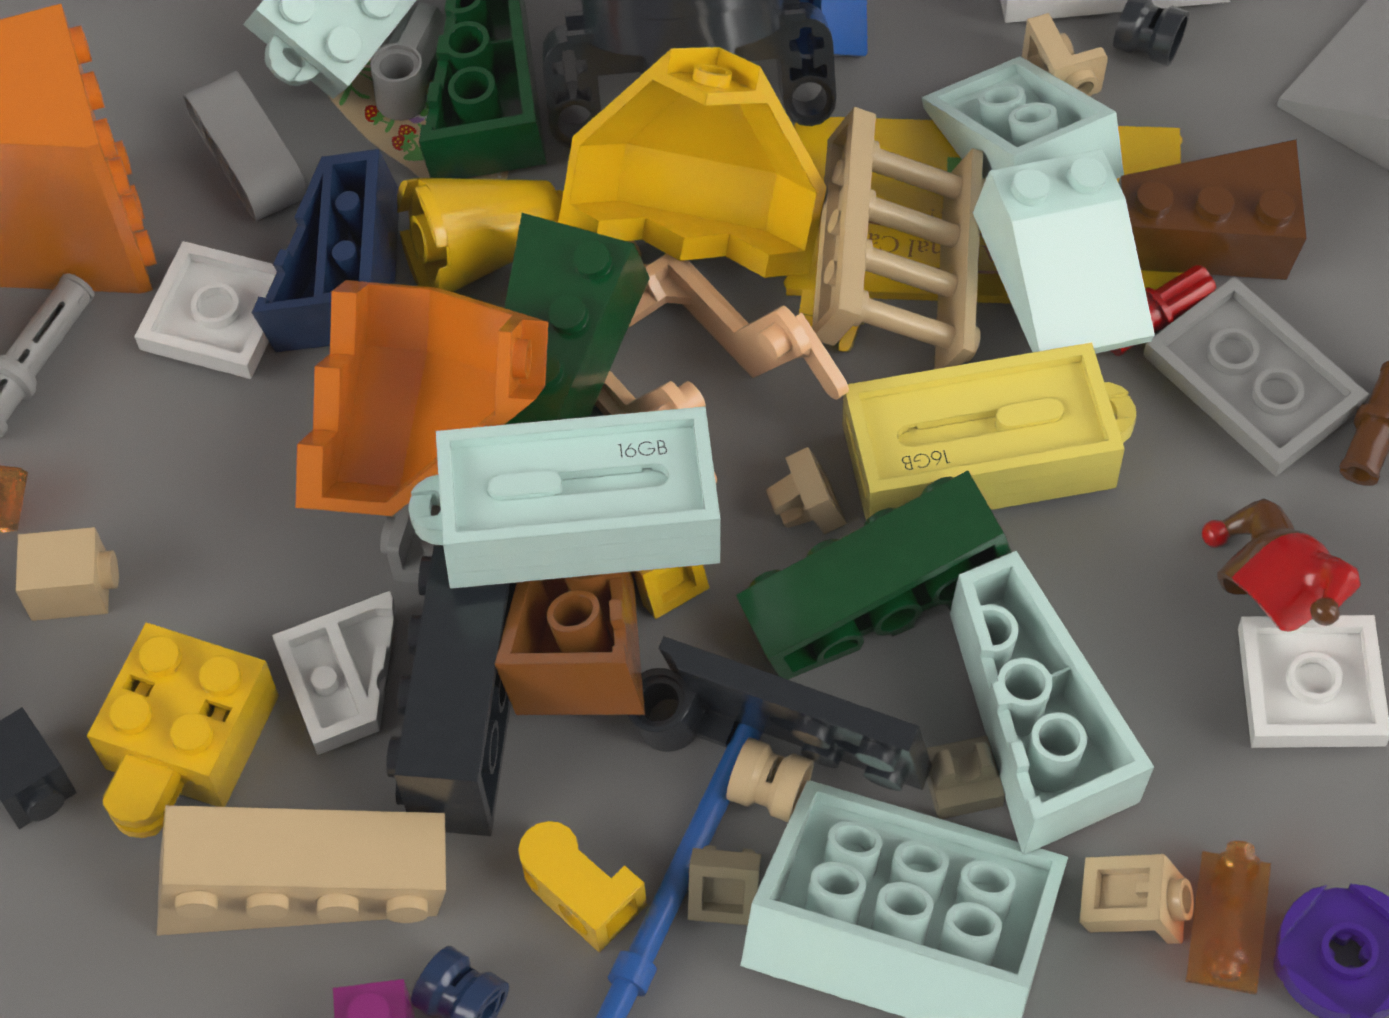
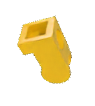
[518,821,647,953]

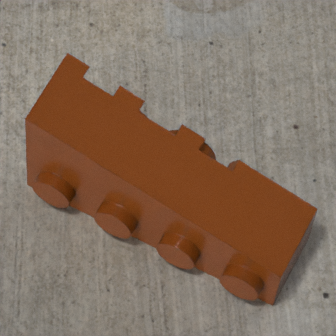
[495,571,645,715]

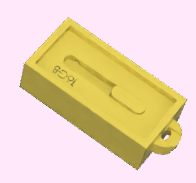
[842,342,1136,520]

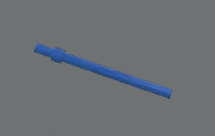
[596,724,763,1018]

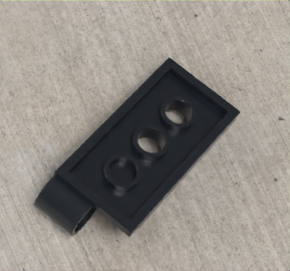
[628,636,932,791]

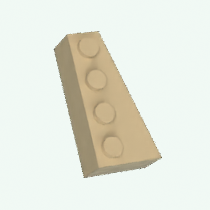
[157,805,446,936]

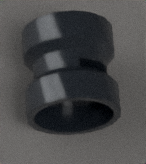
[1113,0,1189,67]

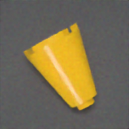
[397,178,563,292]

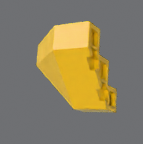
[558,47,827,278]

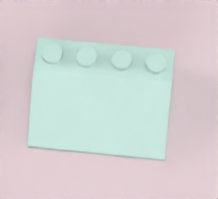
[740,780,1068,1018]

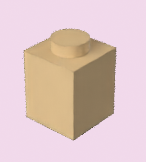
[16,527,119,621]

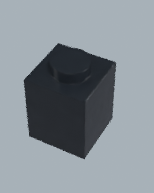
[0,707,77,829]

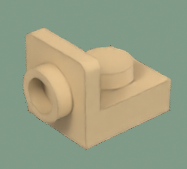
[1022,13,1108,96]
[1079,854,1194,944]

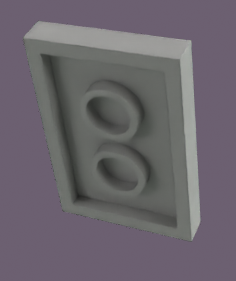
[1143,276,1369,476]

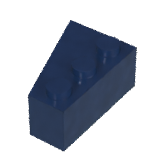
[251,149,399,352]

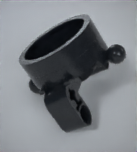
[542,0,837,148]

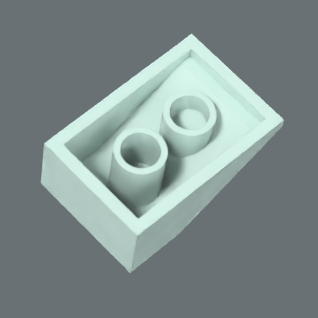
[921,56,1124,179]
[973,149,1155,354]

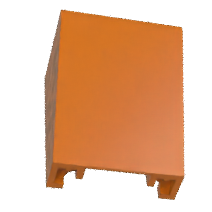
[0,3,157,294]

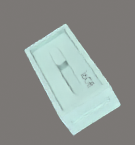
[243,0,416,99]
[408,406,720,589]

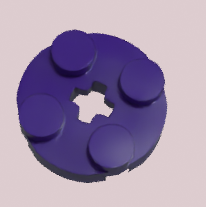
[1273,883,1389,1018]

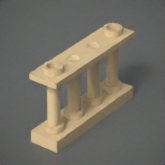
[812,107,986,369]

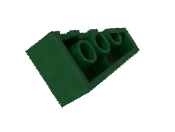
[418,0,547,179]
[504,213,650,425]
[736,470,1012,680]

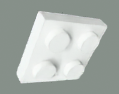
[134,241,277,379]
[1238,615,1389,748]

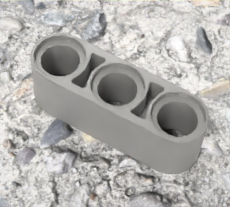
[183,71,307,222]

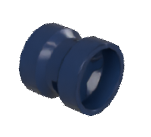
[411,946,509,1018]

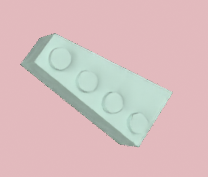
[950,551,1154,855]

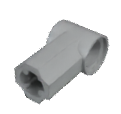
[370,2,446,120]

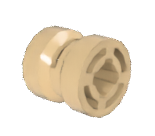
[726,737,814,822]

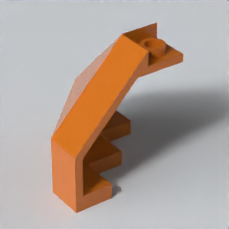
[295,280,548,516]

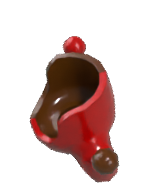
[1201,499,1361,632]

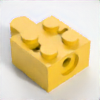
[87,622,279,838]

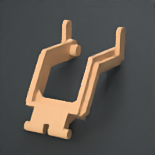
[595,240,849,483]

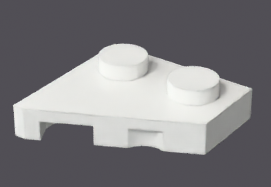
[272,591,396,755]

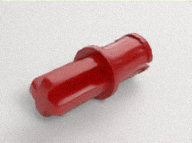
[1110,265,1216,356]

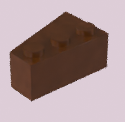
[1118,139,1307,280]

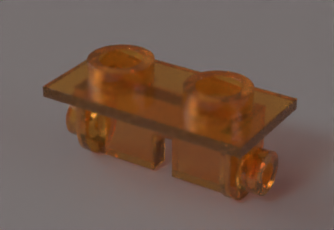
[1185,840,1271,995]

